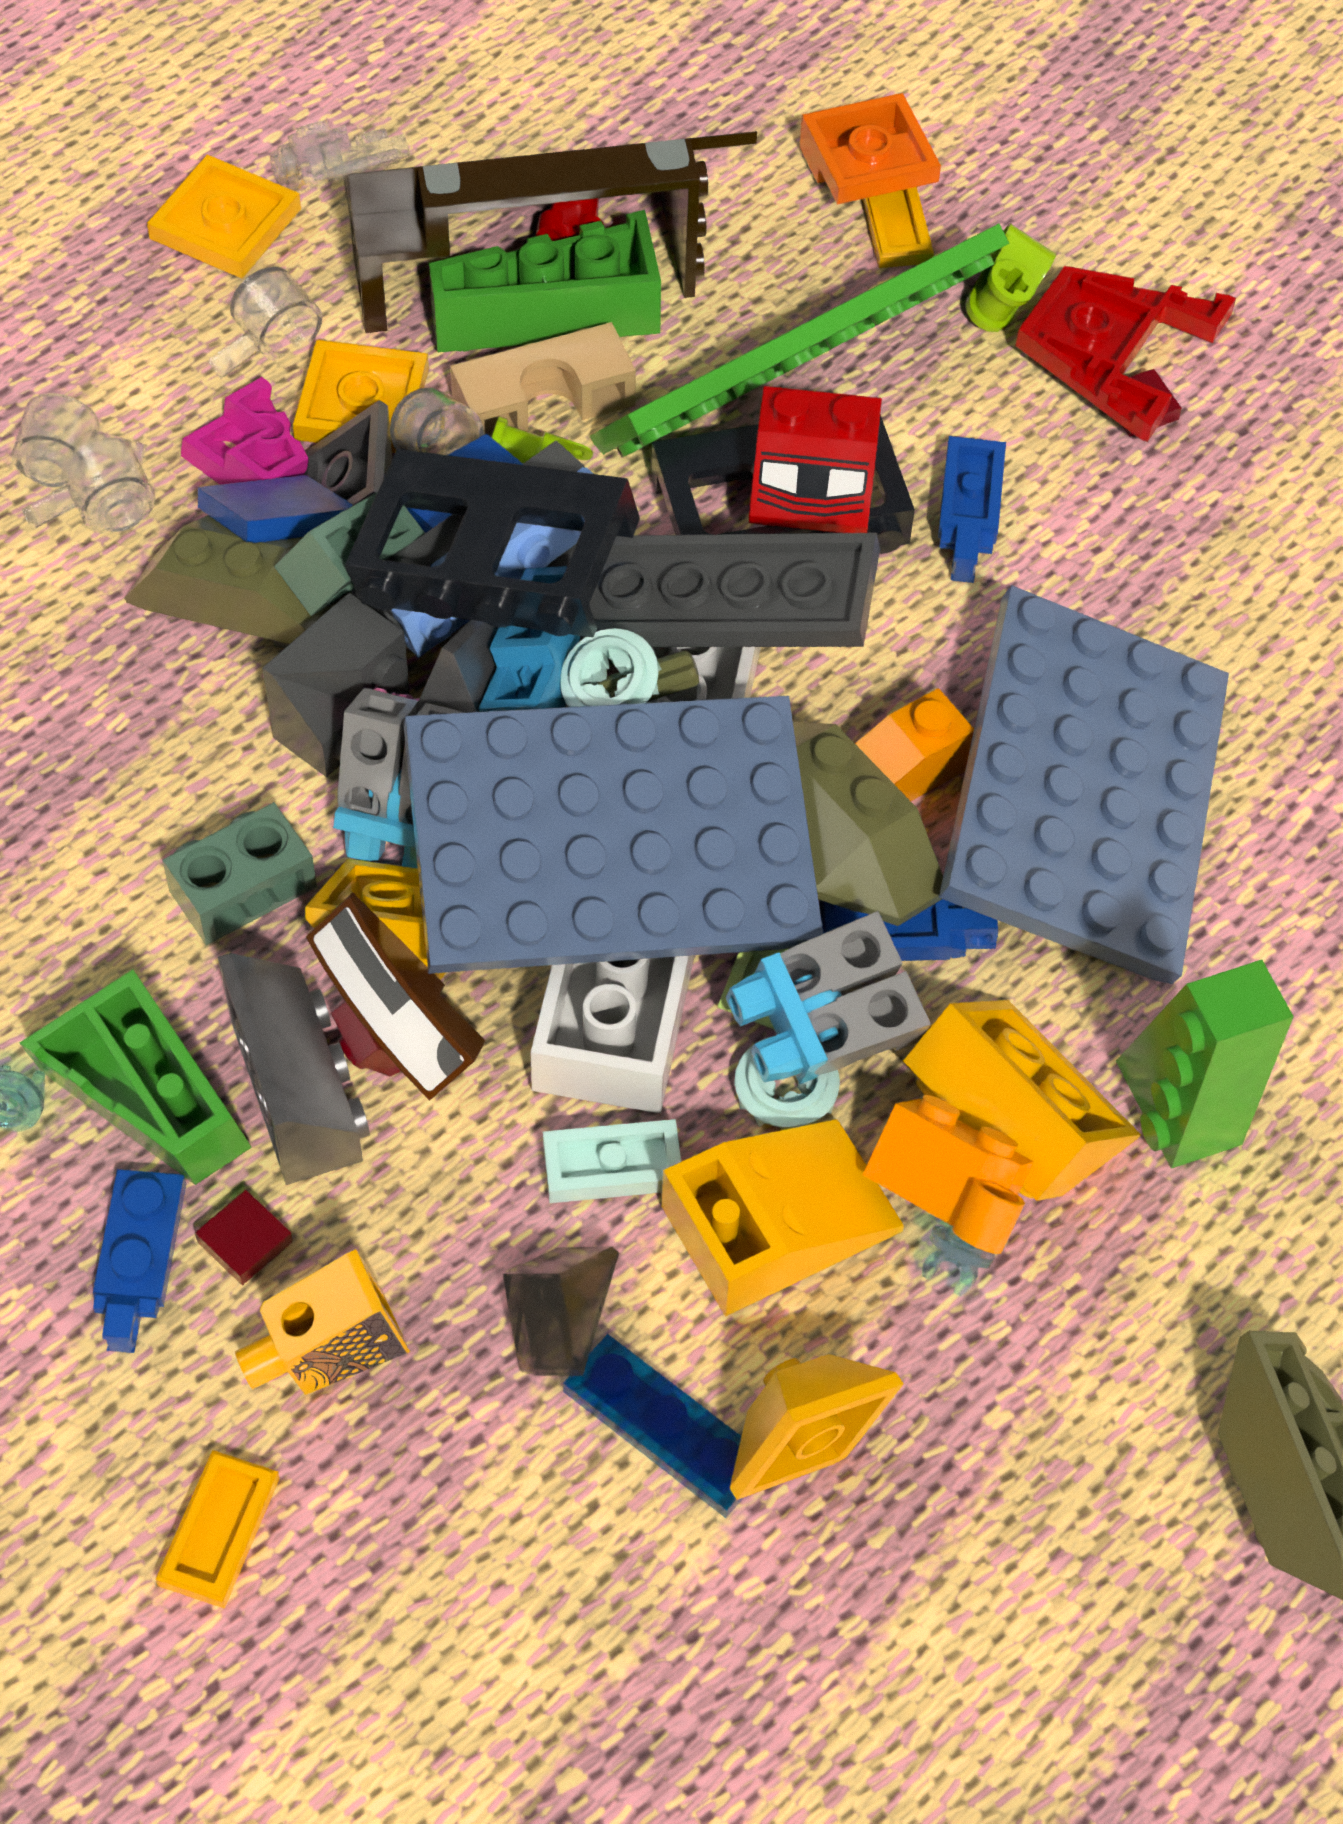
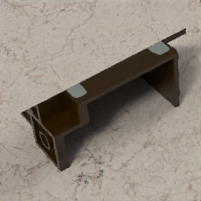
[343,131,757,333]

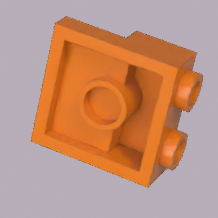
[800,93,941,205]

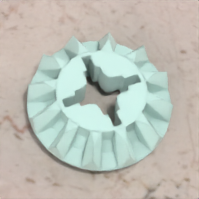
[560,628,662,707]
[734,1036,840,1130]

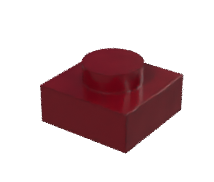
[330,1002,401,1077]

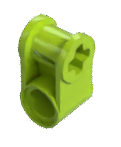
[966,223,1056,332]

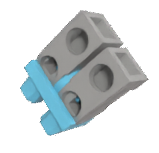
[333,688,466,868]
[726,911,931,1085]

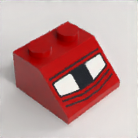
[749,386,882,533]

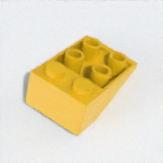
[661,1119,904,1317]

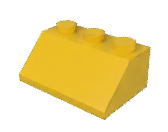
[903,1000,1141,1201]

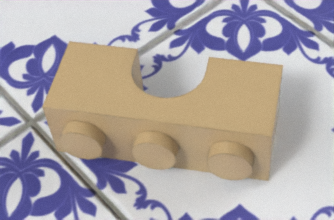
[450,322,636,442]

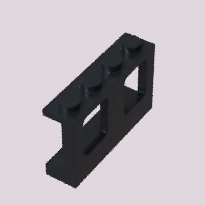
[651,414,915,554]
[345,449,640,638]

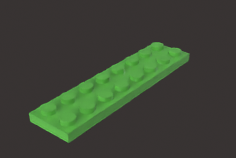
[590,223,1010,457]

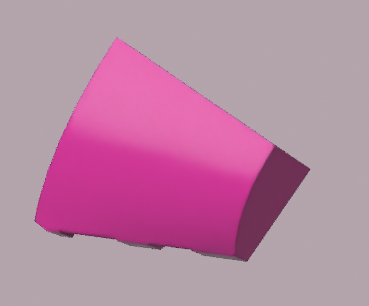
[181,377,309,485]

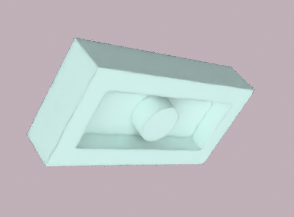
[543,1119,681,1203]

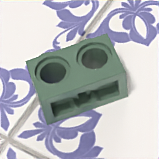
[274,492,425,616]
[162,802,317,945]

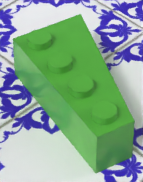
[429,210,661,353]
[1116,959,1294,1169]

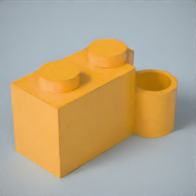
[862,1095,1034,1254]

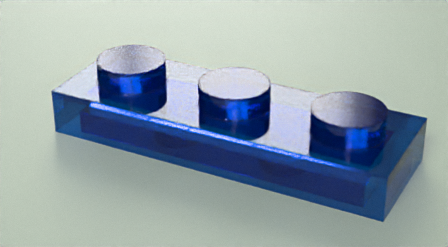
[563,1334,743,1518]

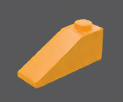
[855,688,974,801]

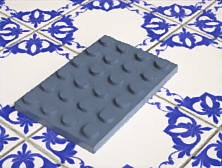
[939,585,1229,984]
[404,696,823,974]

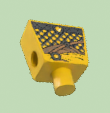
[235,1249,410,1395]

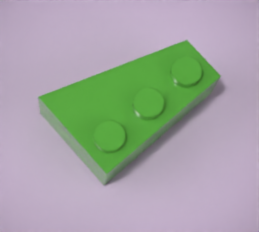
[19,969,252,1185]

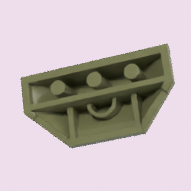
[124,515,352,644]
[793,722,943,926]
[1218,1330,1343,1600]

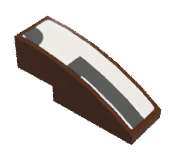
[306,892,486,1101]

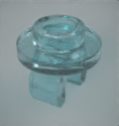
[0,1065,45,1132]
[922,1225,995,1297]

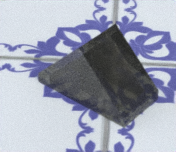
[502,1246,619,1376]

